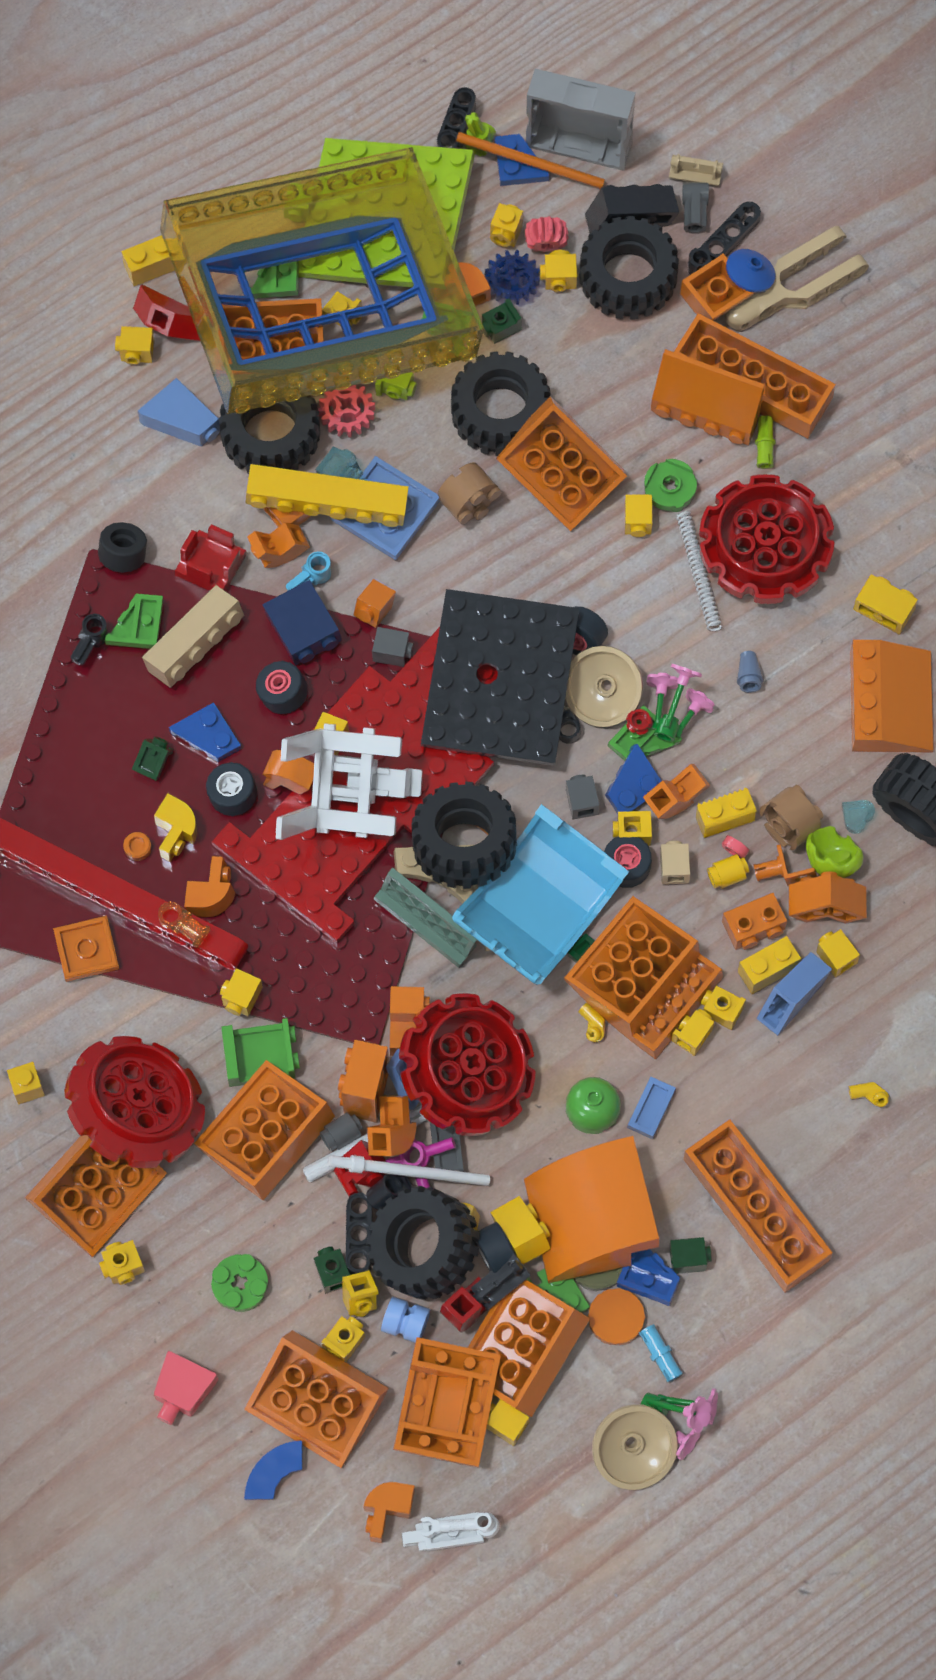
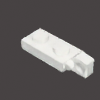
[402,1512,484,1551]

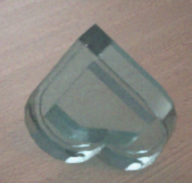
[842,800,875,834]

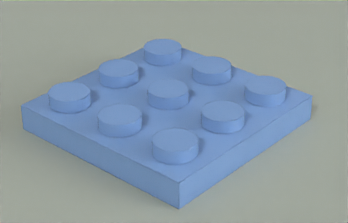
[330,456,440,560]

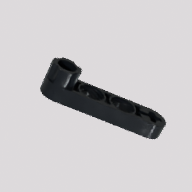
[688,201,761,275]

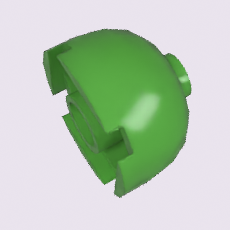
[565,1077,621,1134]

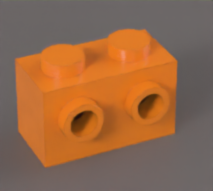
[722,893,787,950]

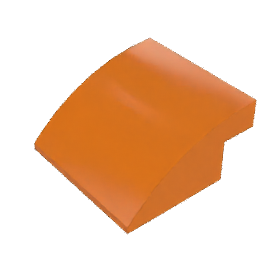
[564,896,723,1060]
[524,1136,659,1283]

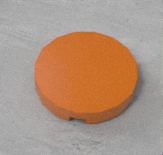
[588,1288,645,1345]

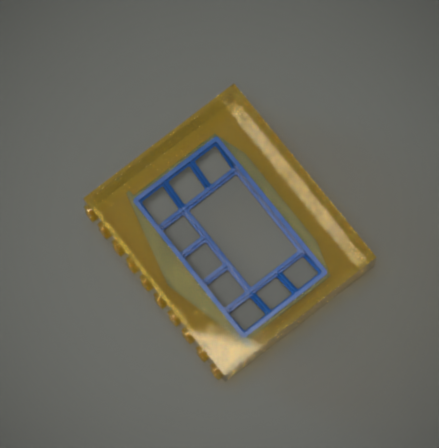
[160,147,484,414]

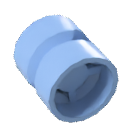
[381,1296,431,1343]

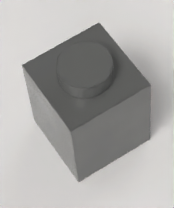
[372,627,414,667]
[566,775,600,820]

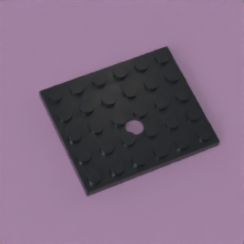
[421,589,579,766]

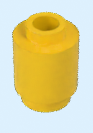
[707,854,749,889]

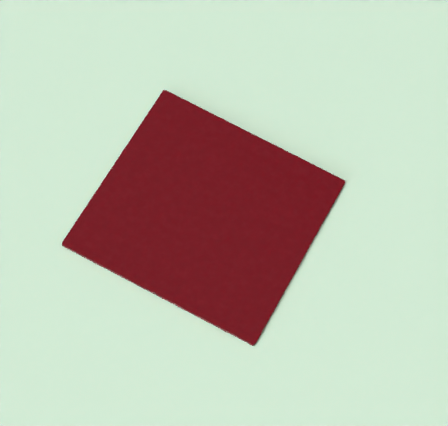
[0,549,444,1045]

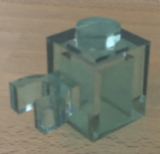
[315,446,367,481]

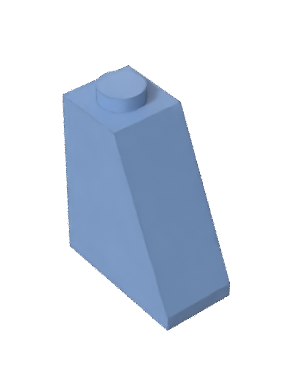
[138,378,220,446]
[756,952,832,1036]

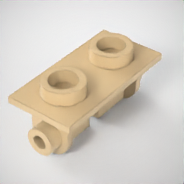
[669,154,723,186]

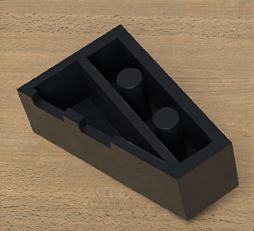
[585,184,679,233]

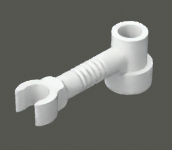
[420,1513,500,1538]

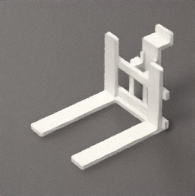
[276,723,423,840]

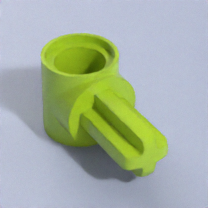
[465,112,496,156]

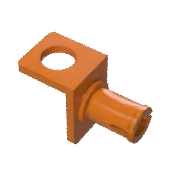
[753,844,817,887]

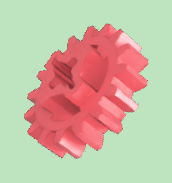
[318,381,375,437]

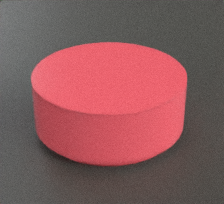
[721,835,749,858]

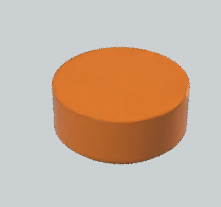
[123,832,151,861]

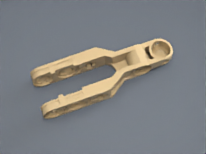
[725,226,869,331]

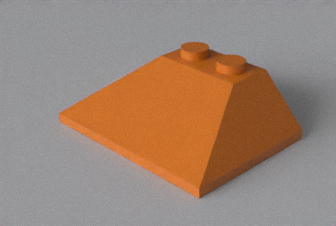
[393,1337,501,1468]

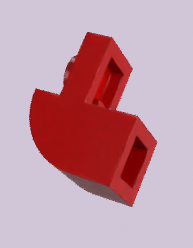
[440,1276,487,1333]

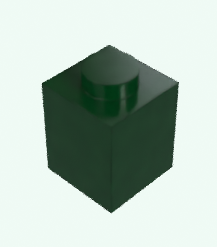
[669,1237,712,1274]

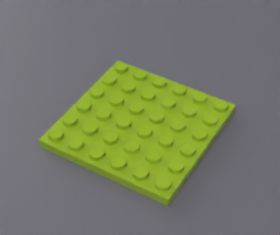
[298,138,475,291]

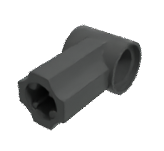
[682,182,709,234]

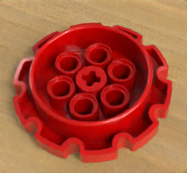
[699,474,835,604]
[399,993,536,1136]
[65,1036,205,1168]

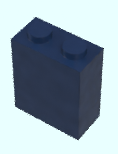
[262,580,342,666]

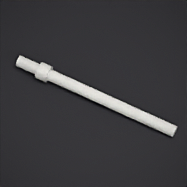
[328,1155,490,1186]

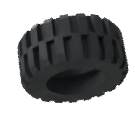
[579,216,679,320]
[451,351,551,456]
[219,374,320,474]
[872,753,936,846]
[412,782,517,889]
[367,1186,480,1300]

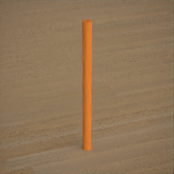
[456,132,605,189]

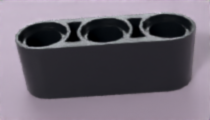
[437,87,476,149]
[345,1193,373,1275]

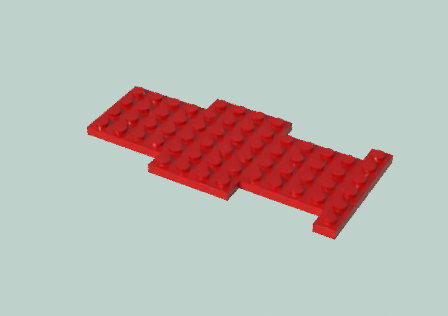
[212,627,498,944]

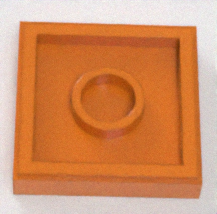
[53,916,119,982]

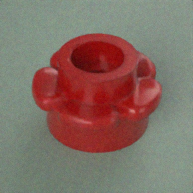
[626,709,653,735]

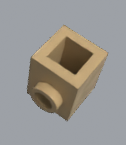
[660,841,690,884]

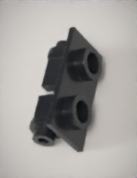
[471,1253,531,1311]

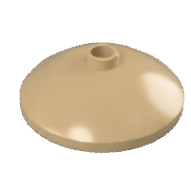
[565,646,643,727]
[592,1404,678,1490]

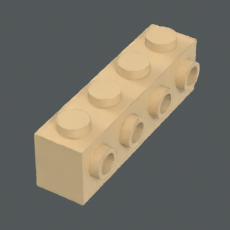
[142,585,244,688]

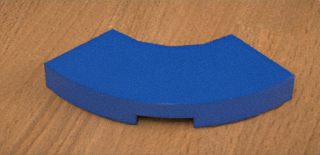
[244,1441,302,1500]

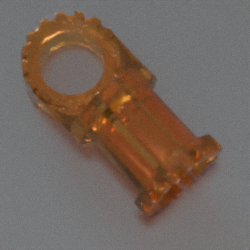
[158,901,211,947]

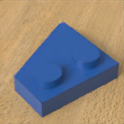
[494,134,549,186]
[169,702,241,762]
[605,744,661,814]
[617,1249,680,1306]

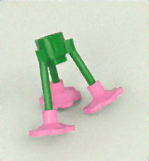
[647,664,715,742]
[641,1388,718,1460]

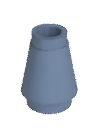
[737,651,764,692]

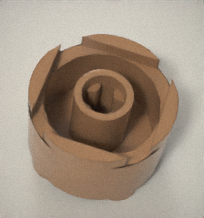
[438,462,502,524]
[760,785,824,850]

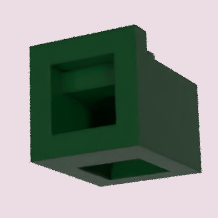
[480,298,522,344]
[314,1246,350,1294]

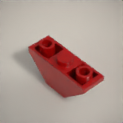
[133,284,210,341]

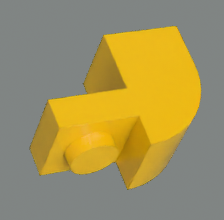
[154,794,197,862]

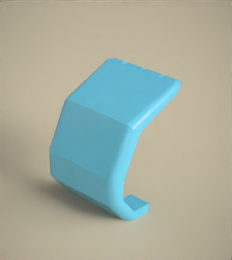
[452,804,629,985]

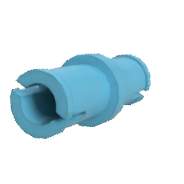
[638,1324,683,1383]

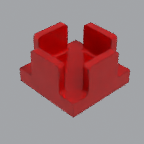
[175,524,246,591]

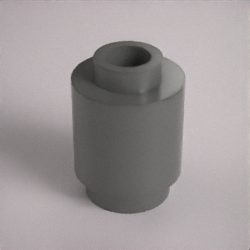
[319,1113,363,1152]

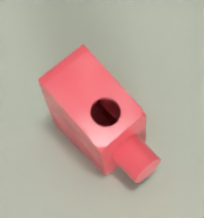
[154,1350,218,1425]

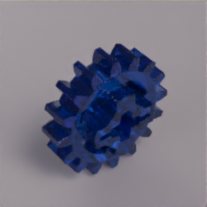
[485,250,540,305]

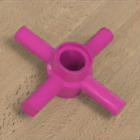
[385,1137,456,1188]

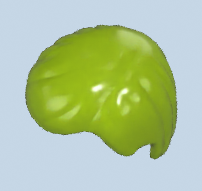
[806,826,864,878]

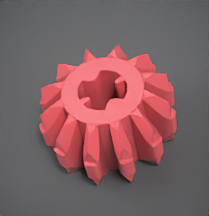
[525,216,568,253]

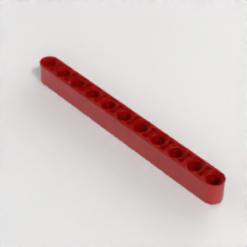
[0,818,249,971]

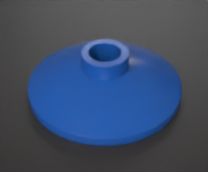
[726,249,776,292]

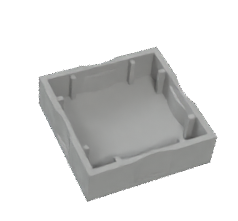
[526,69,636,171]

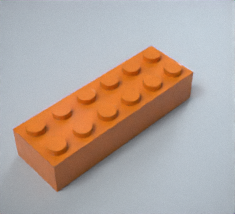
[674,313,836,439]
[683,1119,832,1293]

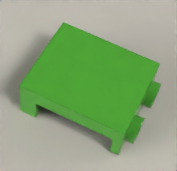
[221,1018,300,1087]

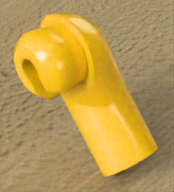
[578,1003,605,1042]
[848,1082,889,1107]

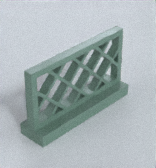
[374,868,477,968]

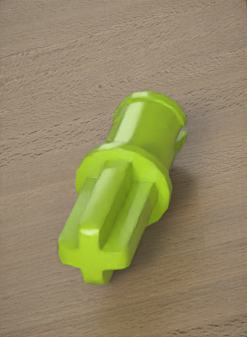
[755,416,776,469]

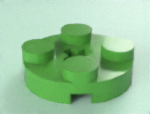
[644,459,697,512]
[211,1254,268,1312]

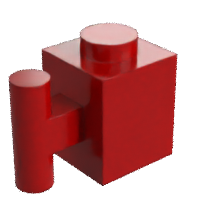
[334,1140,387,1197]

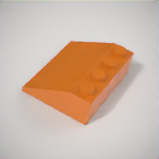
[218,298,324,377]
[651,349,765,446]
[496,396,627,531]
[850,640,933,753]
[194,1060,335,1200]
[25,1135,167,1257]
[467,1280,590,1417]
[244,1330,389,1468]

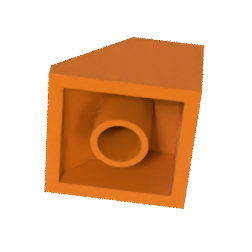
[680,253,755,321]

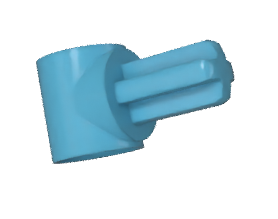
[285,551,331,591]

